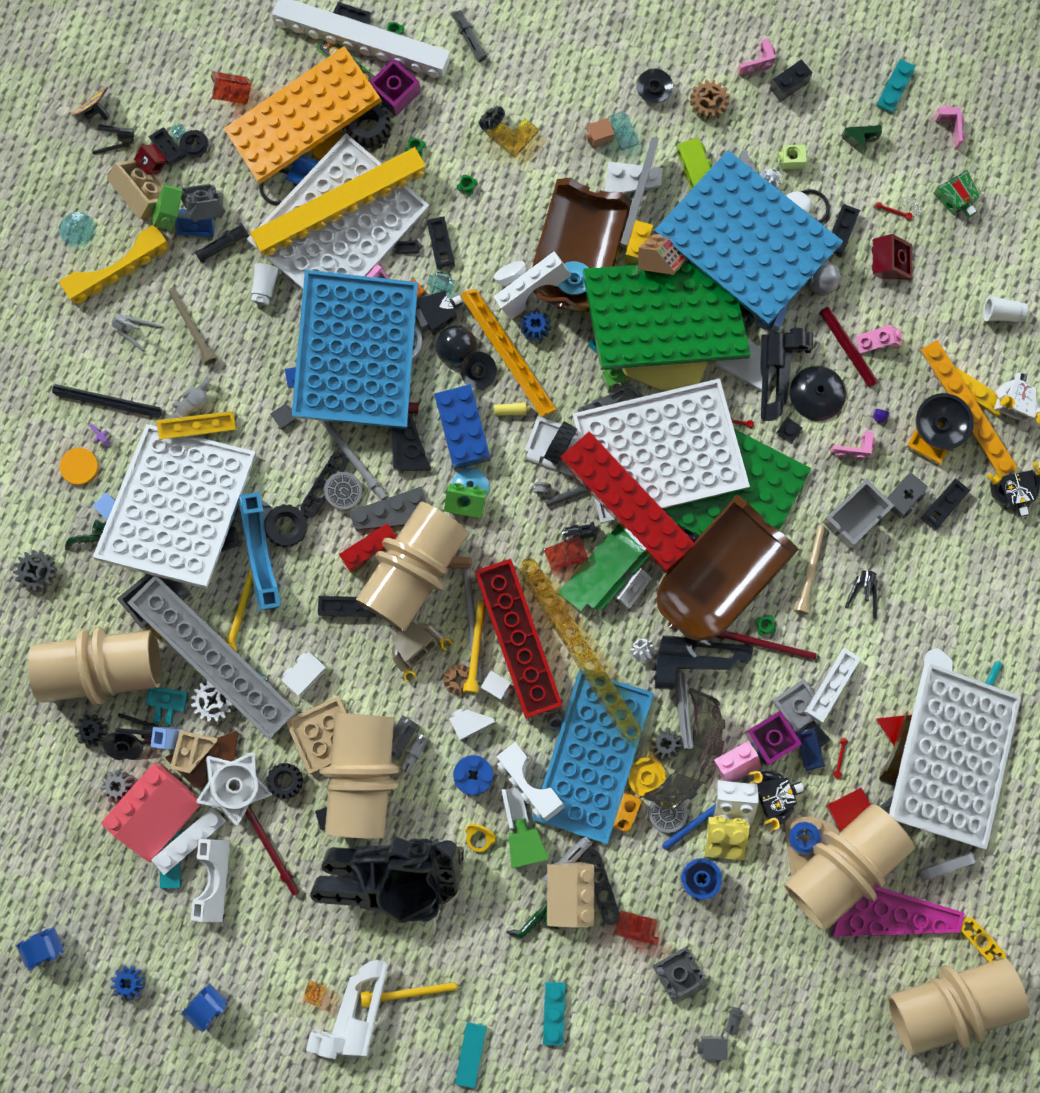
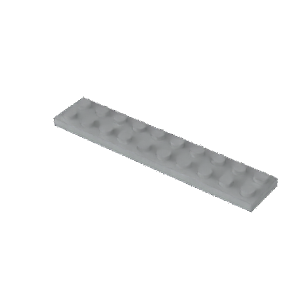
[128,576,297,739]

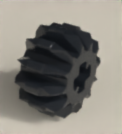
[74,714,109,747]

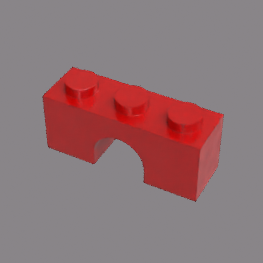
[339,523,396,573]

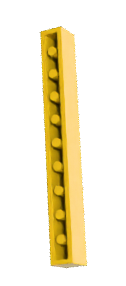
[250,147,426,257]

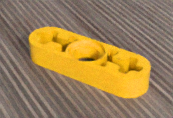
[960,917,1006,962]

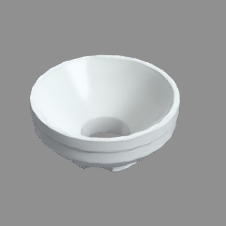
[494,261,527,287]

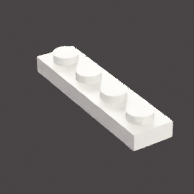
[804,648,861,724]
[151,807,226,875]

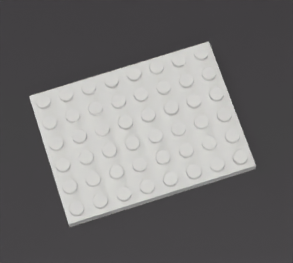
[247,133,429,289]
[572,378,750,524]
[93,424,256,589]
[889,663,1021,850]

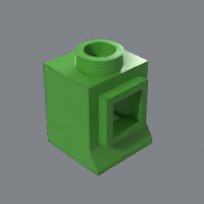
[601,369,627,392]

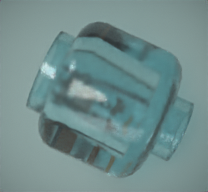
[427,270,455,295]

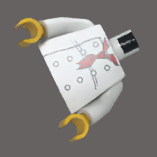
[994,373,1040,424]

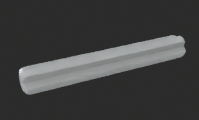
[675,672,694,750]

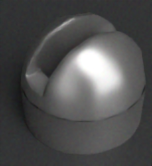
[547,712,563,729]

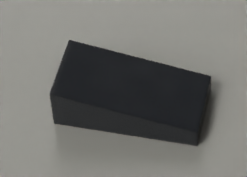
[395,240,419,254]
[805,721,830,747]

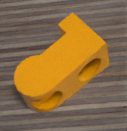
[613,792,642,833]

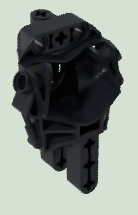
[310,837,464,923]

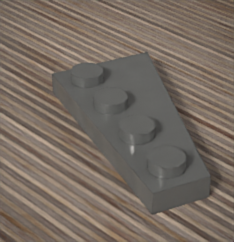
[349,487,427,530]

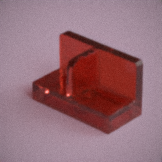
[211,71,252,104]
[544,536,588,573]
[614,910,659,946]

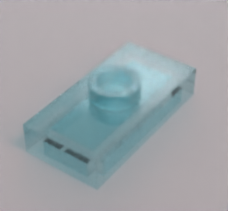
[608,110,639,151]

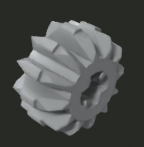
[100,770,134,804]

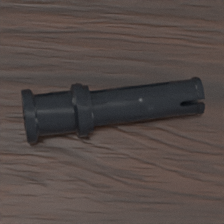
[195,222,249,262]

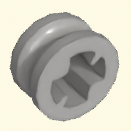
[533,482,551,495]

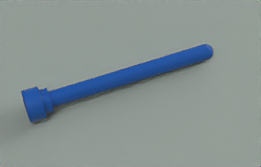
[662,804,716,850]

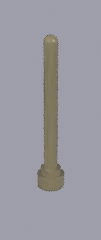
[168,287,218,366]

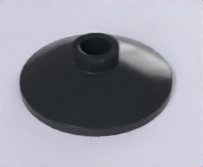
[636,69,673,103]
[460,351,497,389]
[103,732,143,760]

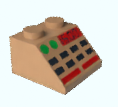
[638,234,686,275]

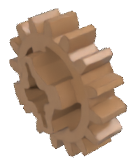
[690,79,730,120]

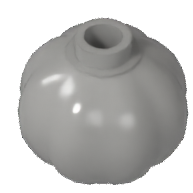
[806,261,841,296]

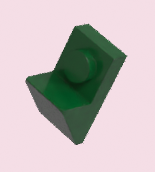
[842,125,882,154]

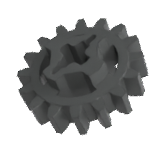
[13,550,57,592]

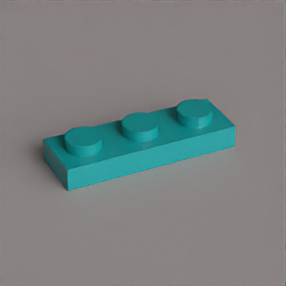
[876,59,916,114]
[543,982,565,1046]

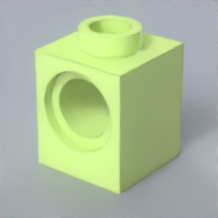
[778,144,807,170]

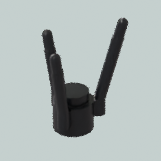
[92,124,134,154]
[845,570,878,619]
[115,713,157,745]

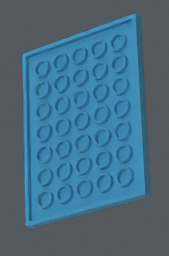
[654,150,843,326]
[291,270,418,429]

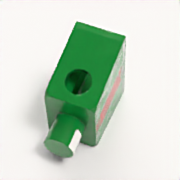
[933,170,979,218]

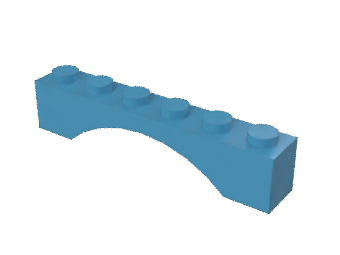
[239,492,281,612]

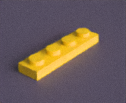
[933,366,1001,417]
[156,411,236,440]

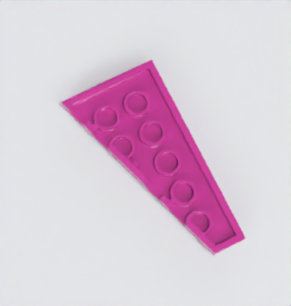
[832,886,965,937]

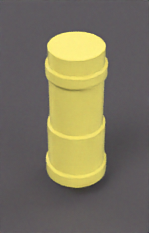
[494,402,530,416]

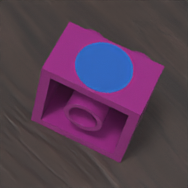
[370,58,421,116]
[744,710,802,766]

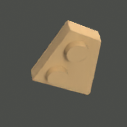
[170,730,218,773]

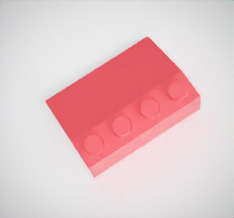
[101,763,201,863]

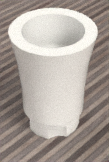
[251,263,280,306]
[983,295,1028,322]

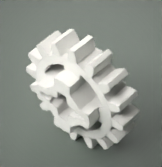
[191,680,234,723]

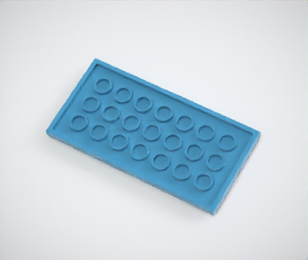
[532,669,654,844]

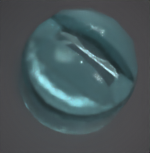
[171,123,186,139]

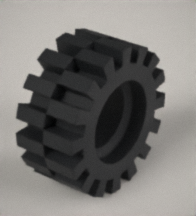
[266,763,304,799]

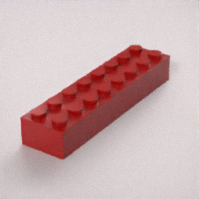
[560,431,695,573]
[474,559,563,720]

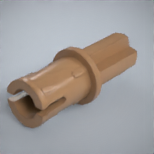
[447,557,472,570]

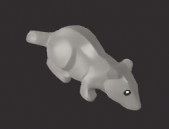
[167,376,210,419]

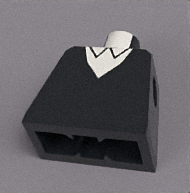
[416,291,463,335]

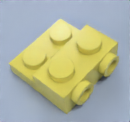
[704,816,750,860]

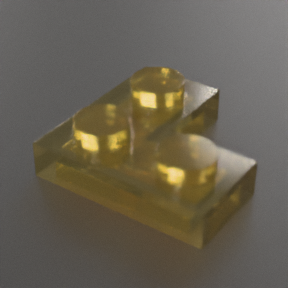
[487,118,539,158]

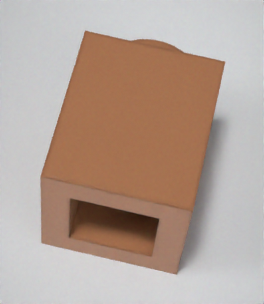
[585,118,614,148]

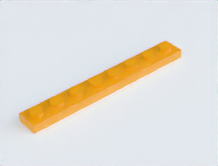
[460,289,557,417]
[920,340,1018,476]

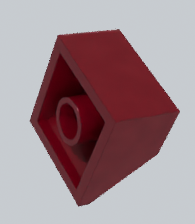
[872,234,912,280]

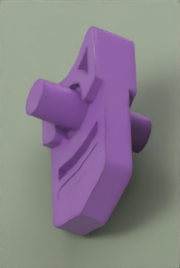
[89,423,111,447]

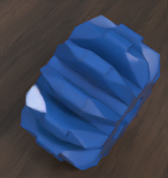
[520,310,552,342]
[110,965,145,1000]

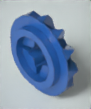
[788,822,821,854]

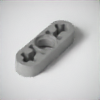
[918,852,976,880]

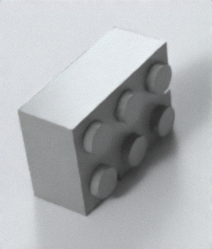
[822,479,894,549]

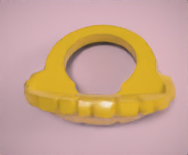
[465,824,497,852]

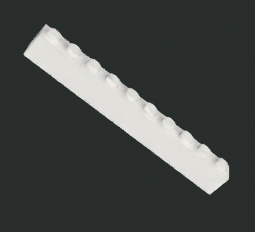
[272,0,450,79]

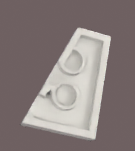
[605,161,663,194]

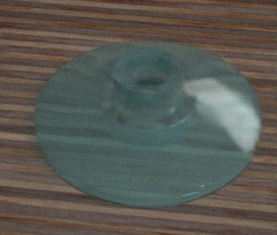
[59,212,96,247]

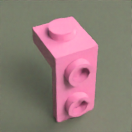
[738,38,775,76]
[934,106,965,149]
[856,325,903,354]
[830,431,876,460]

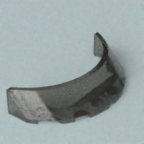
[643,687,725,809]

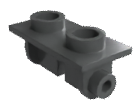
[392,715,419,758]

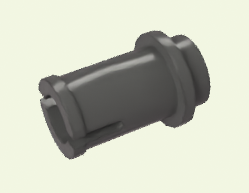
[725,1007,744,1035]

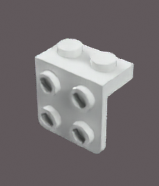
[713,780,758,827]

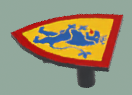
[72,87,110,121]

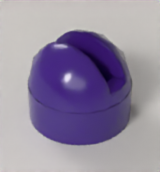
[873,409,890,423]

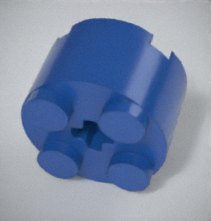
[453,755,493,796]
[680,858,722,899]
[16,926,64,971]
[180,983,228,1033]

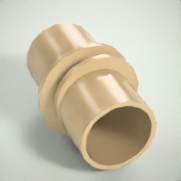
[356,502,469,632]
[28,627,162,706]
[320,713,400,838]
[783,804,915,931]
[888,958,1030,1056]

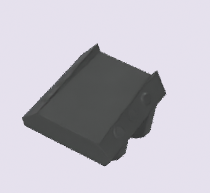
[180,184,226,223]
[652,947,708,1005]

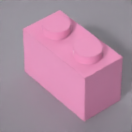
[714,741,761,782]

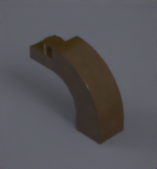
[879,715,912,786]

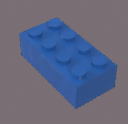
[434,384,490,470]

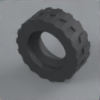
[543,421,578,465]
[264,504,307,548]

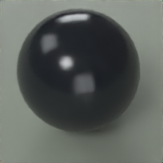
[436,326,478,368]

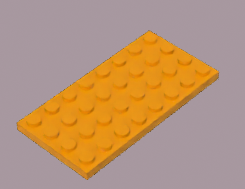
[224,46,382,184]

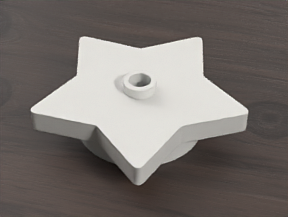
[196,752,272,826]

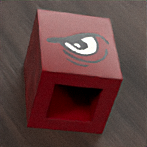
[134,144,168,175]

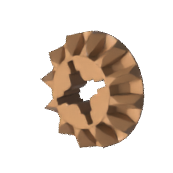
[443,664,469,695]

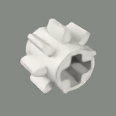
[759,167,782,188]
[630,639,656,663]

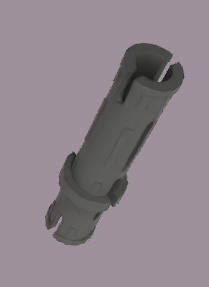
[452,10,488,63]

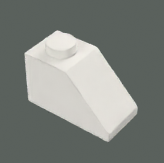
[449,709,495,741]

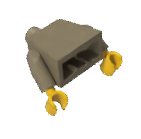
[392,621,452,682]

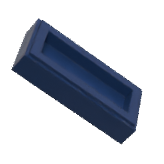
[795,728,826,771]

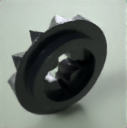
[478,106,505,130]
[179,130,209,159]

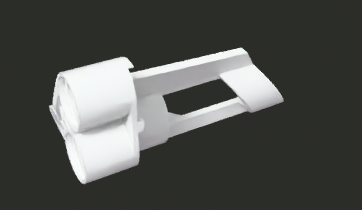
[306,960,388,1059]

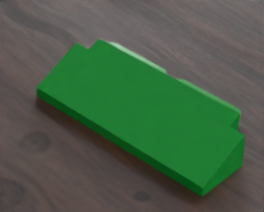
[557,524,649,613]

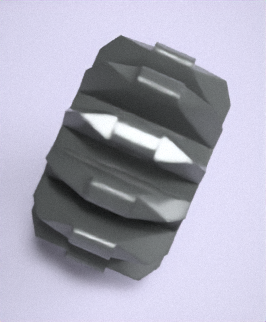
[648,727,682,761]

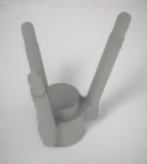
[112,314,162,351]

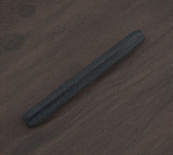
[52,384,162,418]

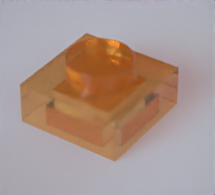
[303,980,327,1006]

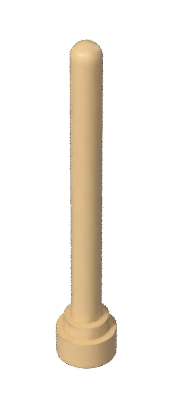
[793,525,826,615]

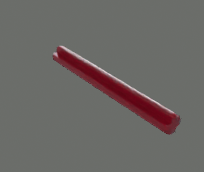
[820,307,878,388]

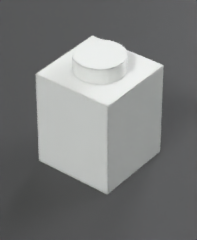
[481,671,512,700]

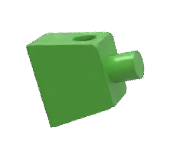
[509,818,548,868]

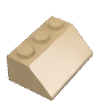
[107,160,164,219]
[547,862,594,927]

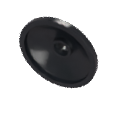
[789,366,846,421]
[915,393,974,450]

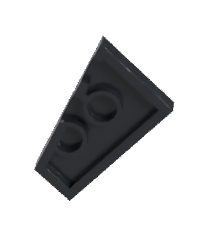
[392,414,431,471]

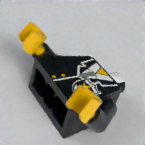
[987,461,1040,517]
[748,771,804,832]

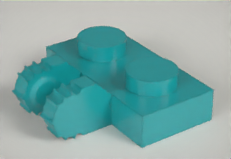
[145,687,189,725]

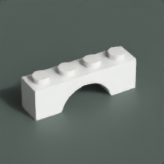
[494,252,571,320]
[497,742,565,822]
[191,839,230,922]

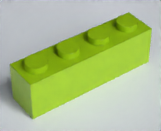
[676,137,712,190]

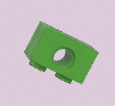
[444,483,487,519]

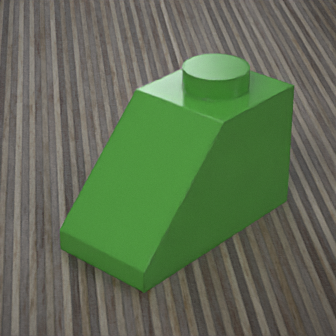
[152,184,182,231]

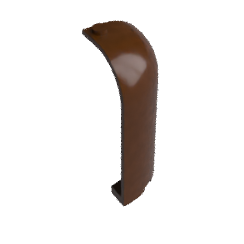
[532,178,632,312]
[657,495,799,641]

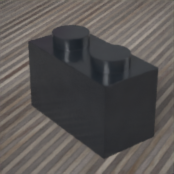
[770,59,813,102]

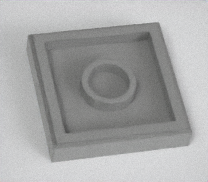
[772,679,815,732]

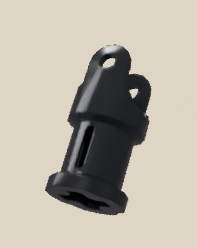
[562,521,597,542]

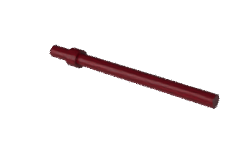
[716,629,817,661]
[245,806,300,896]

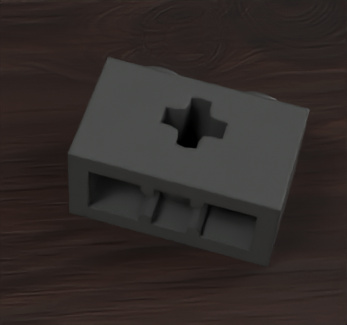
[887,472,928,518]

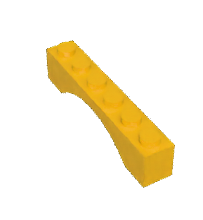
[59,225,170,305]

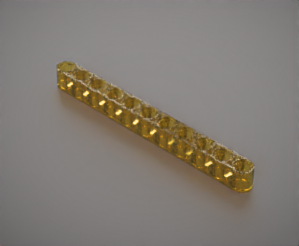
[520,558,641,743]

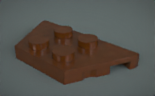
[165,731,239,788]

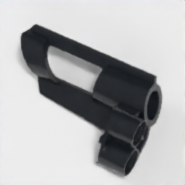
[760,328,814,421]
[654,635,753,690]

